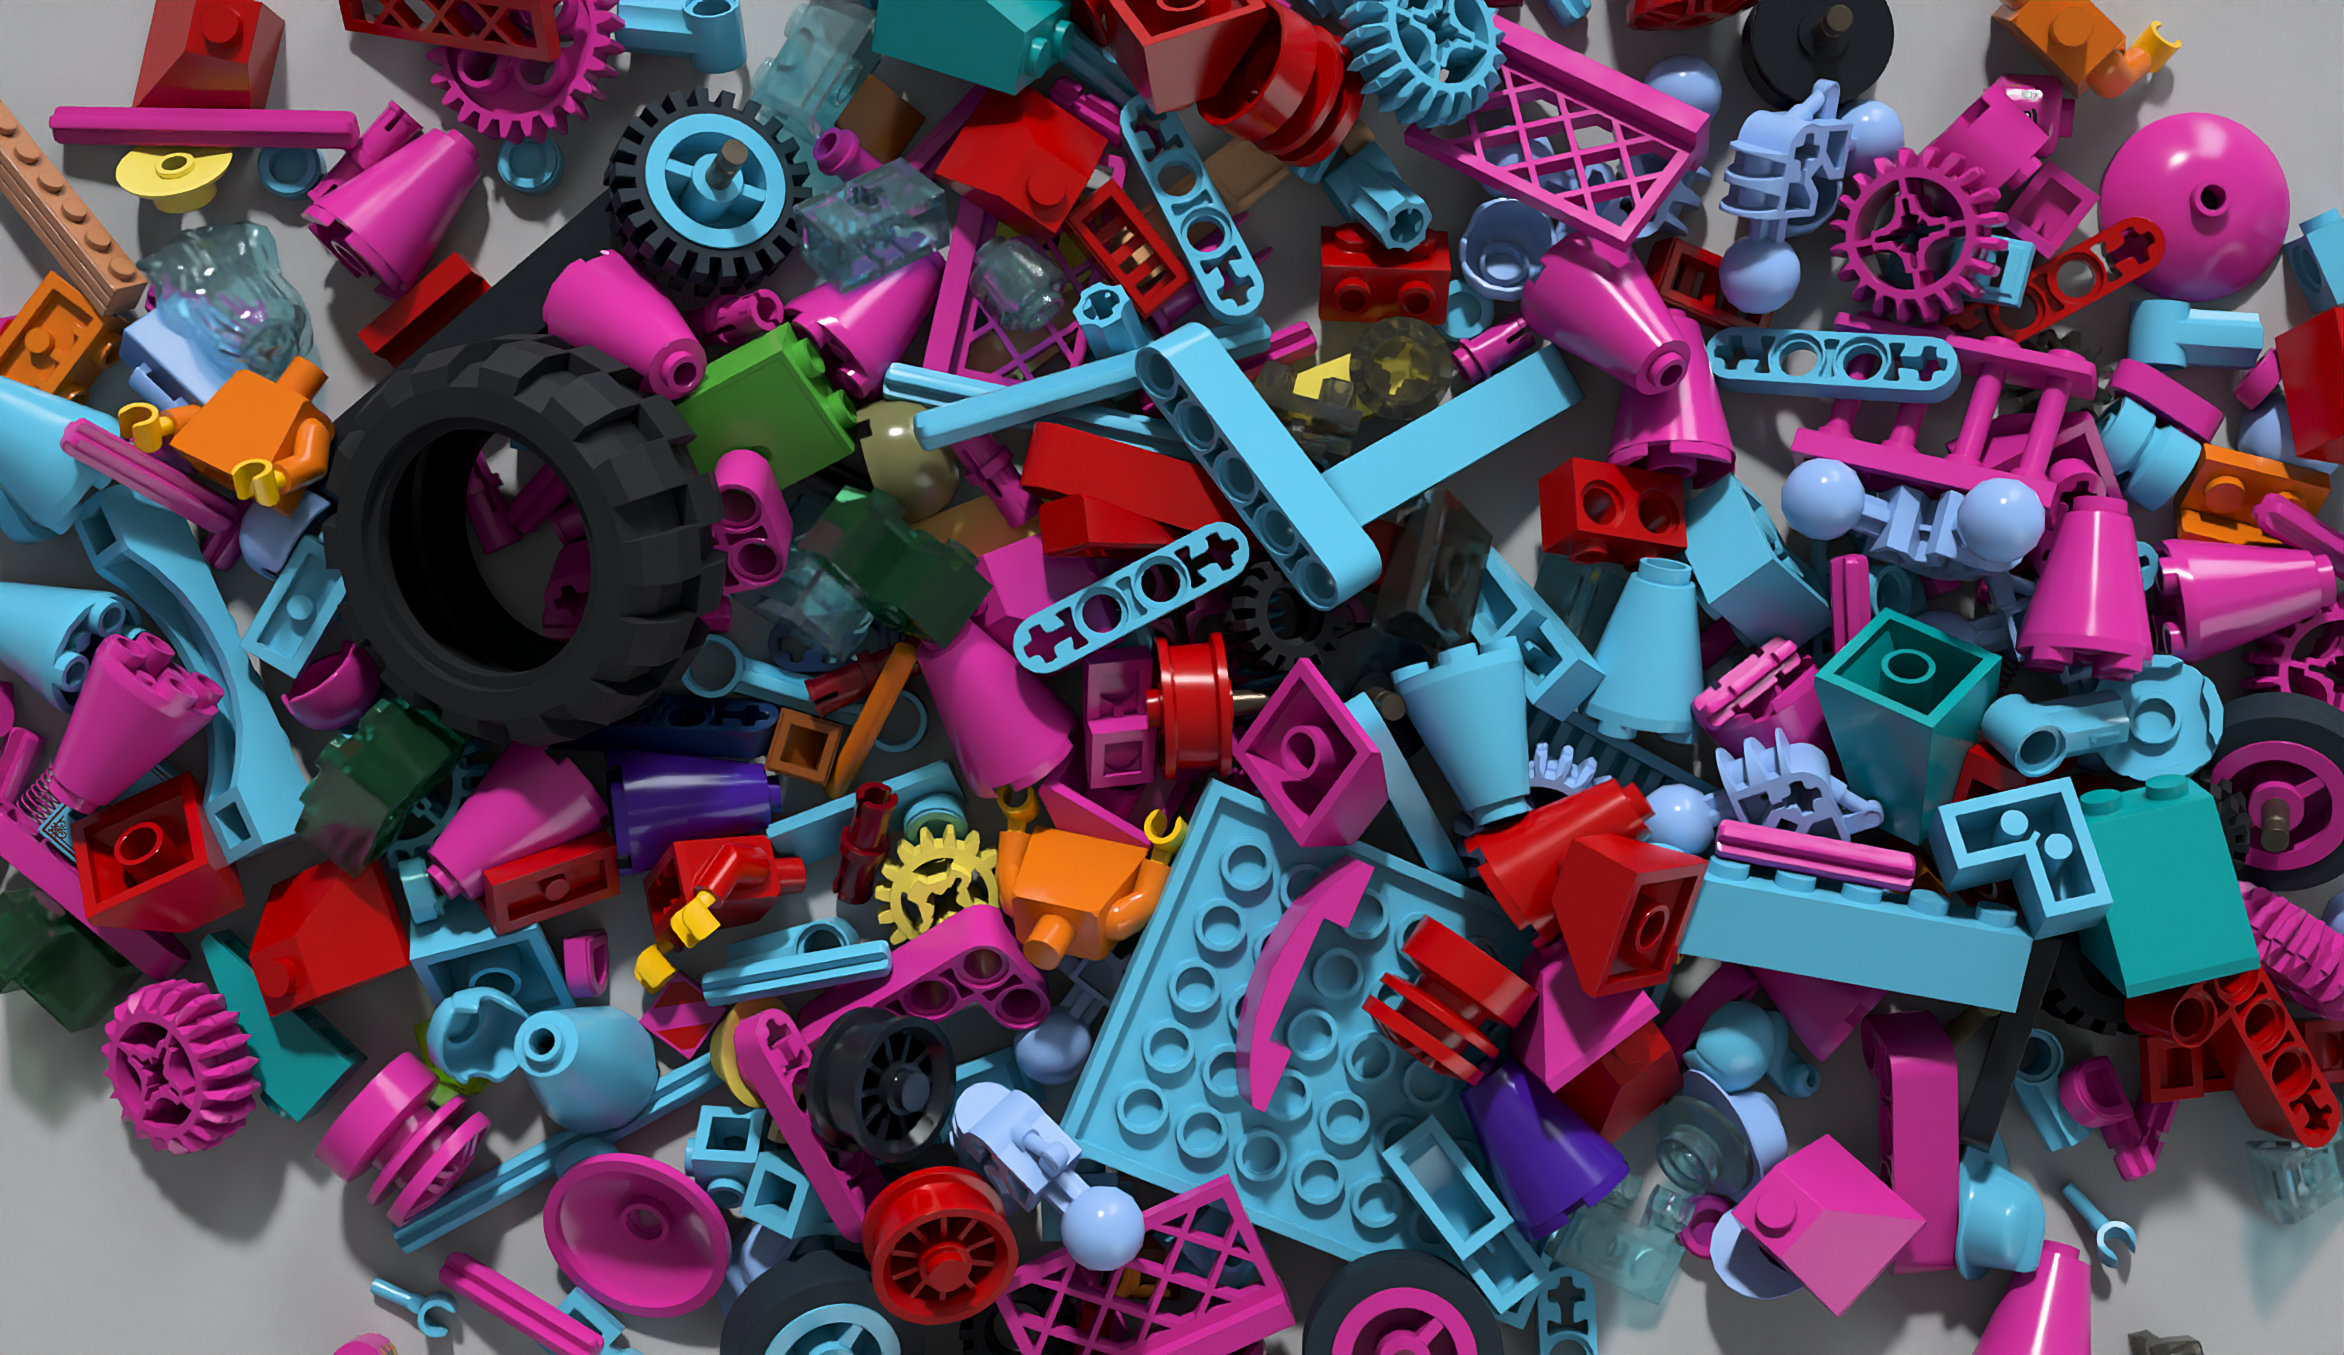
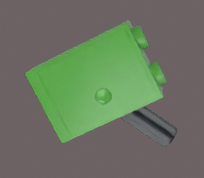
[646,321,881,518]

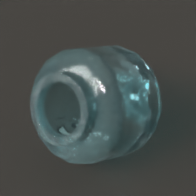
[969,235,1066,333]

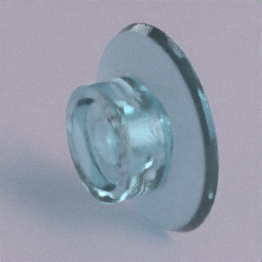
[1656,1096,1754,1194]

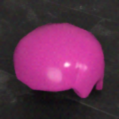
[281,639,380,730]

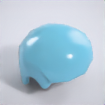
[426,987,530,1084]
[1682,998,1775,1094]

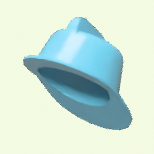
[1955,1131,2046,1281]

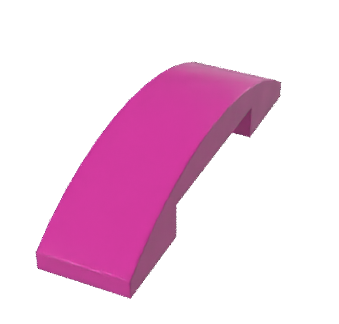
[1236,854,1375,1113]

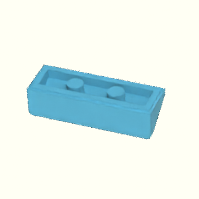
[766,759,966,866]

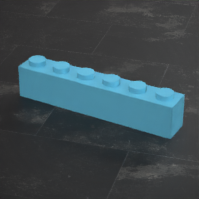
[1649,843,2034,1013]

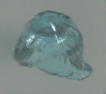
[135,221,314,383]

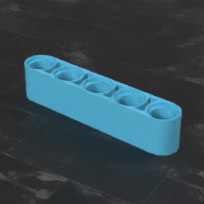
[1135,322,1382,611]
[1321,343,1587,528]

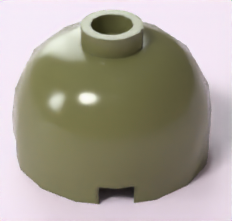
[856,398,961,529]

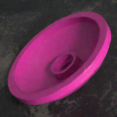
[2097,112,2290,303]
[543,1153,732,1318]

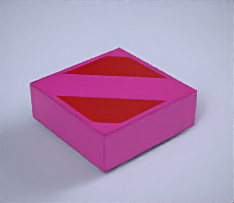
[639,969,731,1060]

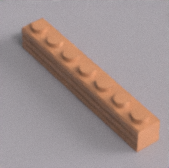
[0,100,148,317]

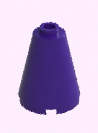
[604,748,782,877]
[1458,1056,1630,1243]

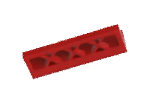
[338,0,562,63]

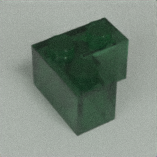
[797,485,993,649]
[294,696,472,879]
[0,887,144,1033]

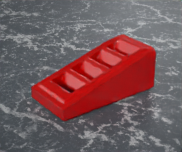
[1060,178,1193,321]
[1645,236,1775,331]
[1039,493,1183,560]

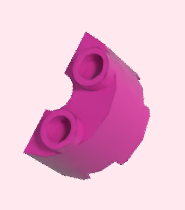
[1917,83,2049,218]

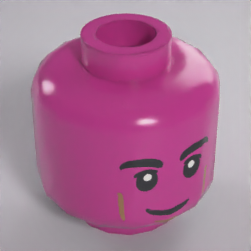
[1983,73,2075,159]

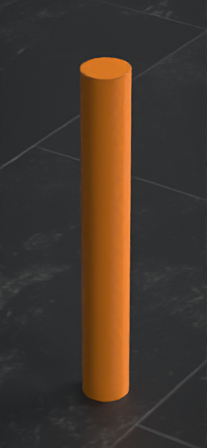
[823,642,917,799]

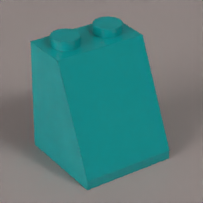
[871,0,1075,95]
[1814,607,2002,846]
[2078,774,2261,998]

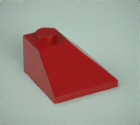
[132,0,285,110]
[932,86,1109,248]
[70,770,245,933]
[1551,833,1710,998]
[248,841,412,1017]
[1514,1019,1684,1144]

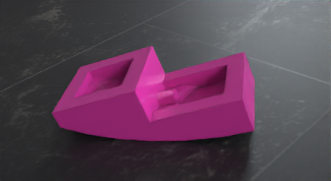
[1082,645,1156,789]

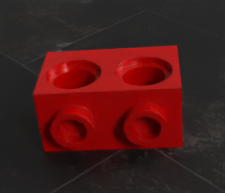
[1538,457,1688,573]

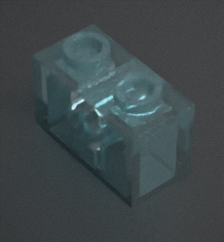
[793,157,950,295]

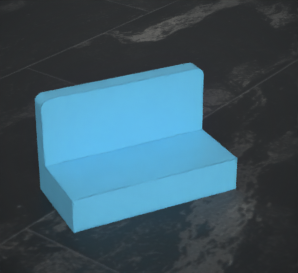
[238,534,348,679]

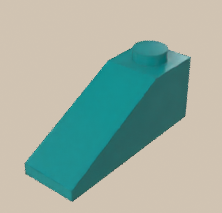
[200,929,368,1122]

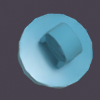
[2093,654,2224,785]

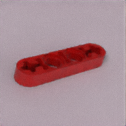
[1938,217,2166,344]

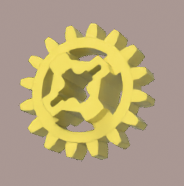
[875,824,1003,945]

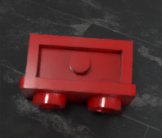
[1318,223,1451,325]

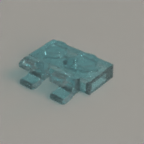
[1544,1173,1696,1306]

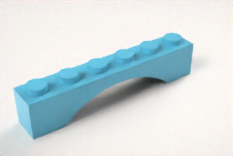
[73,484,324,865]

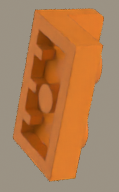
[0,270,131,406]
[2173,443,2332,549]

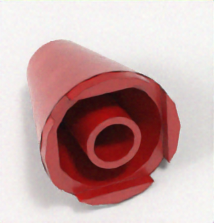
[1464,778,1656,949]

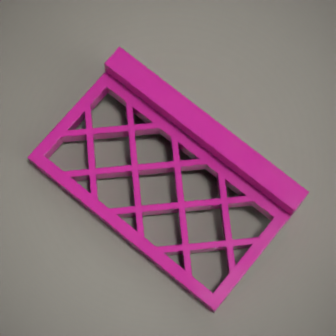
[1404,15,1710,253]
[922,153,1129,386]
[995,1173,1296,1355]

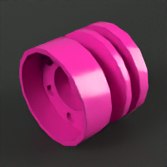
[314,1051,492,1228]

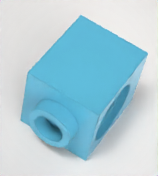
[2282,208,2344,314]

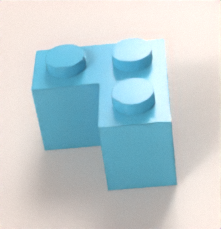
[1676,472,1832,649]
[1927,776,2114,941]

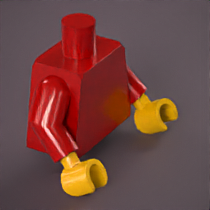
[634,835,806,994]

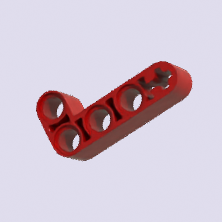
[2124,962,2340,1149]

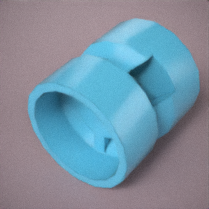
[2095,394,2202,512]

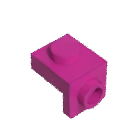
[2003,159,2100,262]

